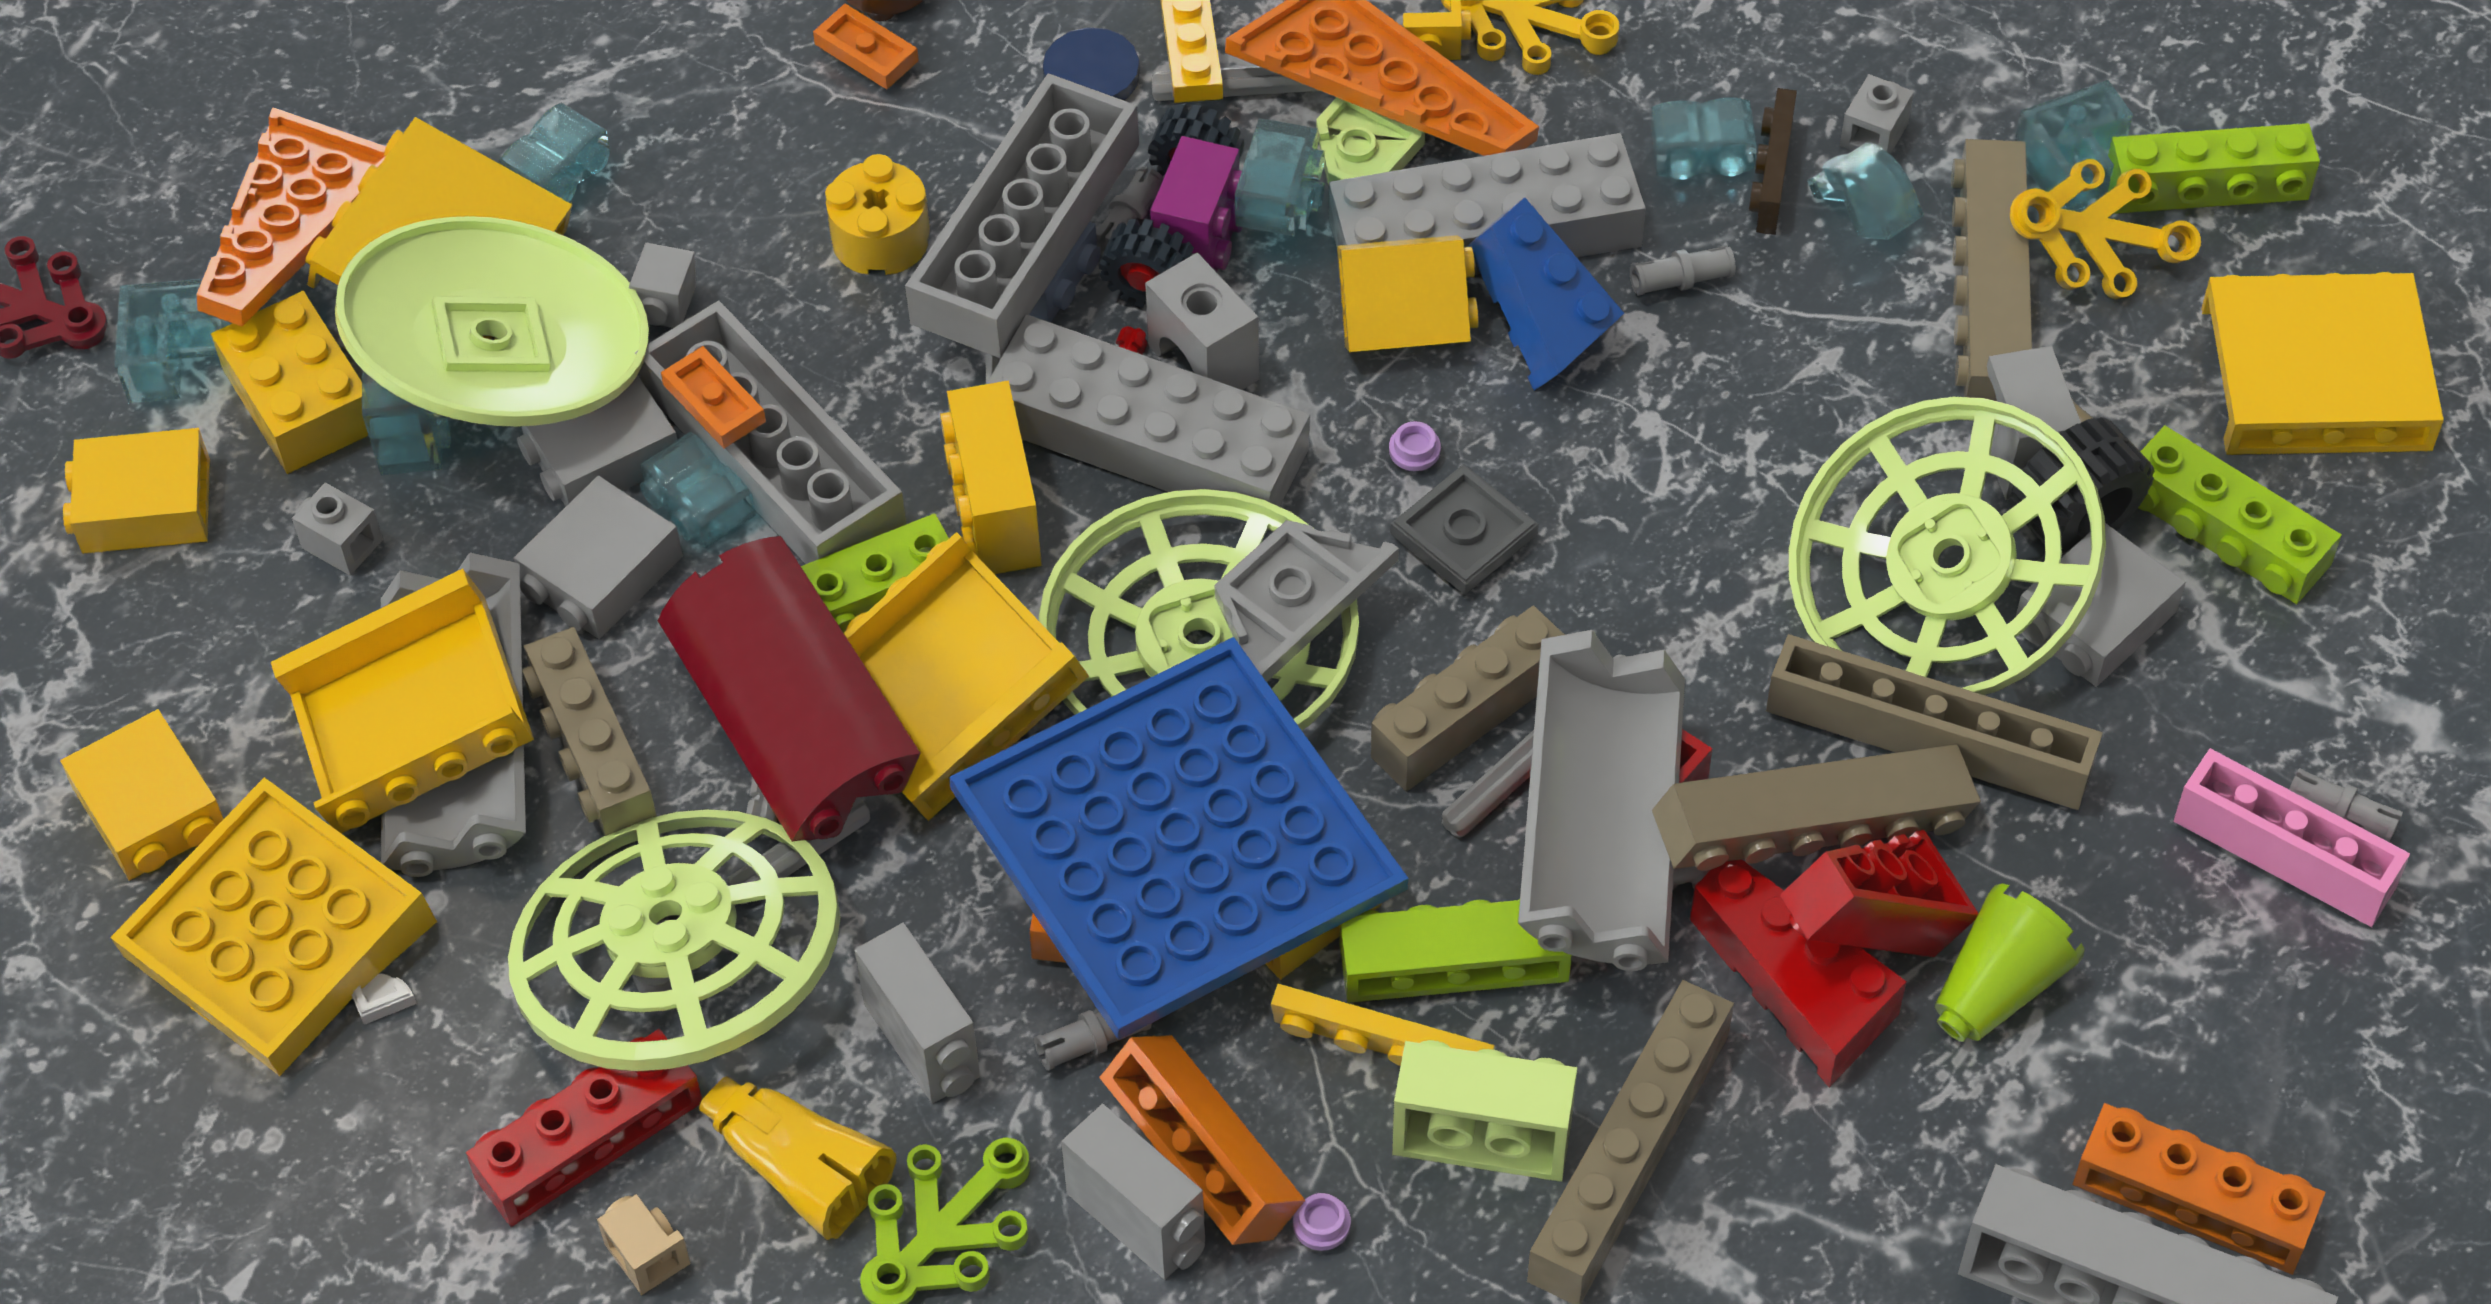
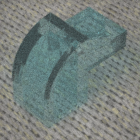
[1807,142,1924,240]

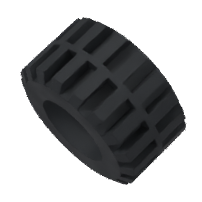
[2009,417,2155,557]

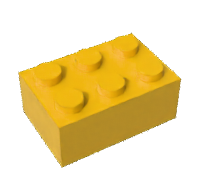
[210,290,380,474]
[940,380,1042,574]

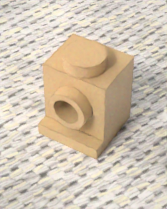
[597,1194,691,1295]

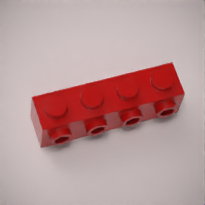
[465,1029,702,1227]

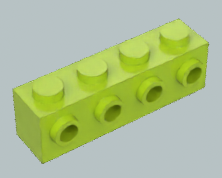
[2104,123,2320,214]
[2138,425,2342,605]
[801,513,949,633]
[1339,899,1572,1003]

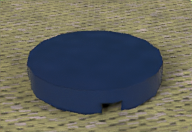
[1043,27,1140,101]

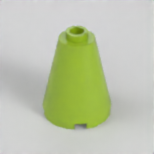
[1935,883,2085,1042]

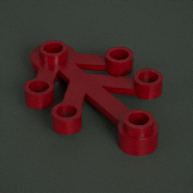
[0,236,108,359]

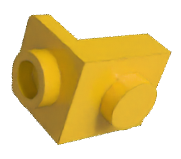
[1403,0,1471,60]

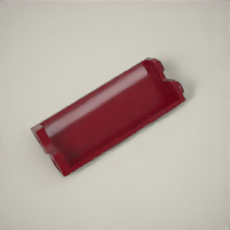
[657,536,921,842]

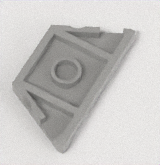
[1214,520,1399,682]

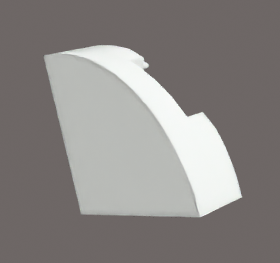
[352,973,417,1025]

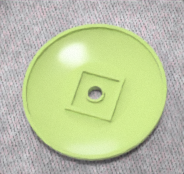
[335,216,649,427]

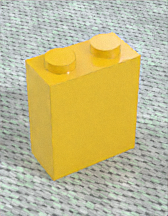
[1337,235,1478,352]
[63,428,210,554]
[60,709,224,881]

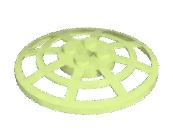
[1789,397,2106,695]
[1039,489,1359,730]
[508,809,840,1071]

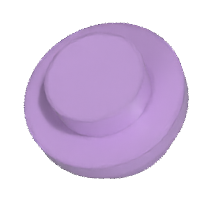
[1389,421,1441,471]
[1293,1193,1351,1251]

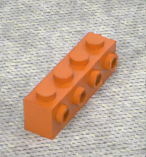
[1099,1035,1305,1245]
[2072,1103,2326,1275]

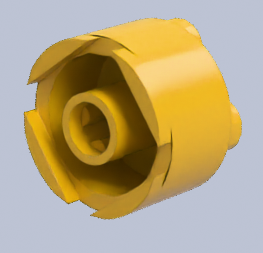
[825,154,930,275]

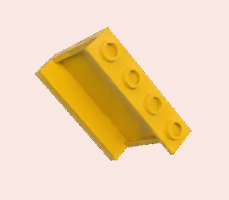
[305,117,572,340]
[2201,272,2444,455]
[844,532,1089,821]
[271,568,534,834]

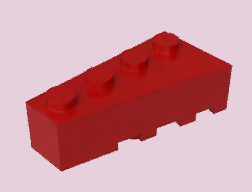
[1780,830,1978,957]
[1690,859,1907,1088]

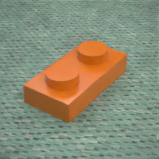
[813,3,919,90]
[661,346,766,449]

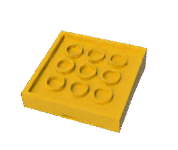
[110,777,437,1076]

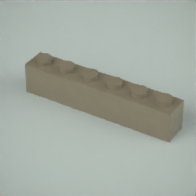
[1951,139,2032,401]
[1766,634,2103,811]
[1652,744,1981,871]
[1527,980,1734,1304]

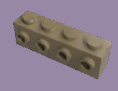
[1371,605,1565,792]
[522,627,657,836]

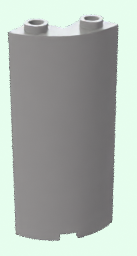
[381,553,526,877]
[1518,630,1685,971]

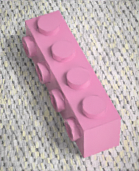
[2173,748,2410,927]

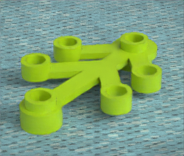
[860,1138,1030,1304]

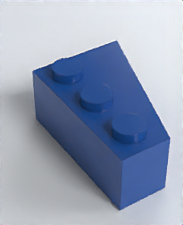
[1468,197,1624,391]

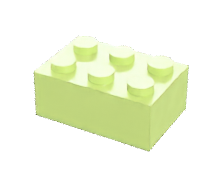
[1392,1040,1577,1182]

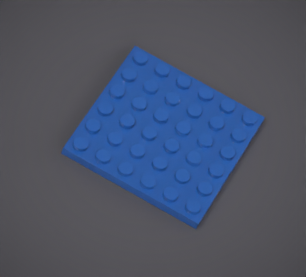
[950,637,1409,1040]

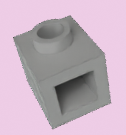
[1840,74,1914,163]
[629,243,696,328]
[292,483,383,576]

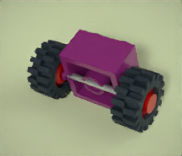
[1099,104,1247,308]

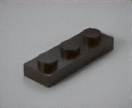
[1749,88,1797,235]

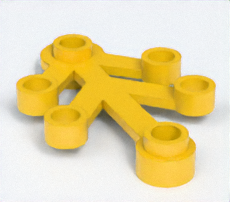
[1441,0,1619,75]
[2010,159,2201,299]

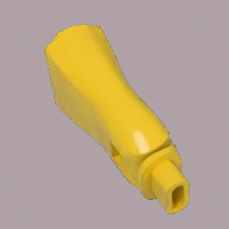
[699,1076,897,1240]

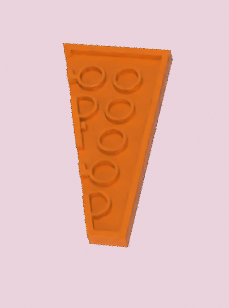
[1225,0,1539,156]
[196,107,386,326]

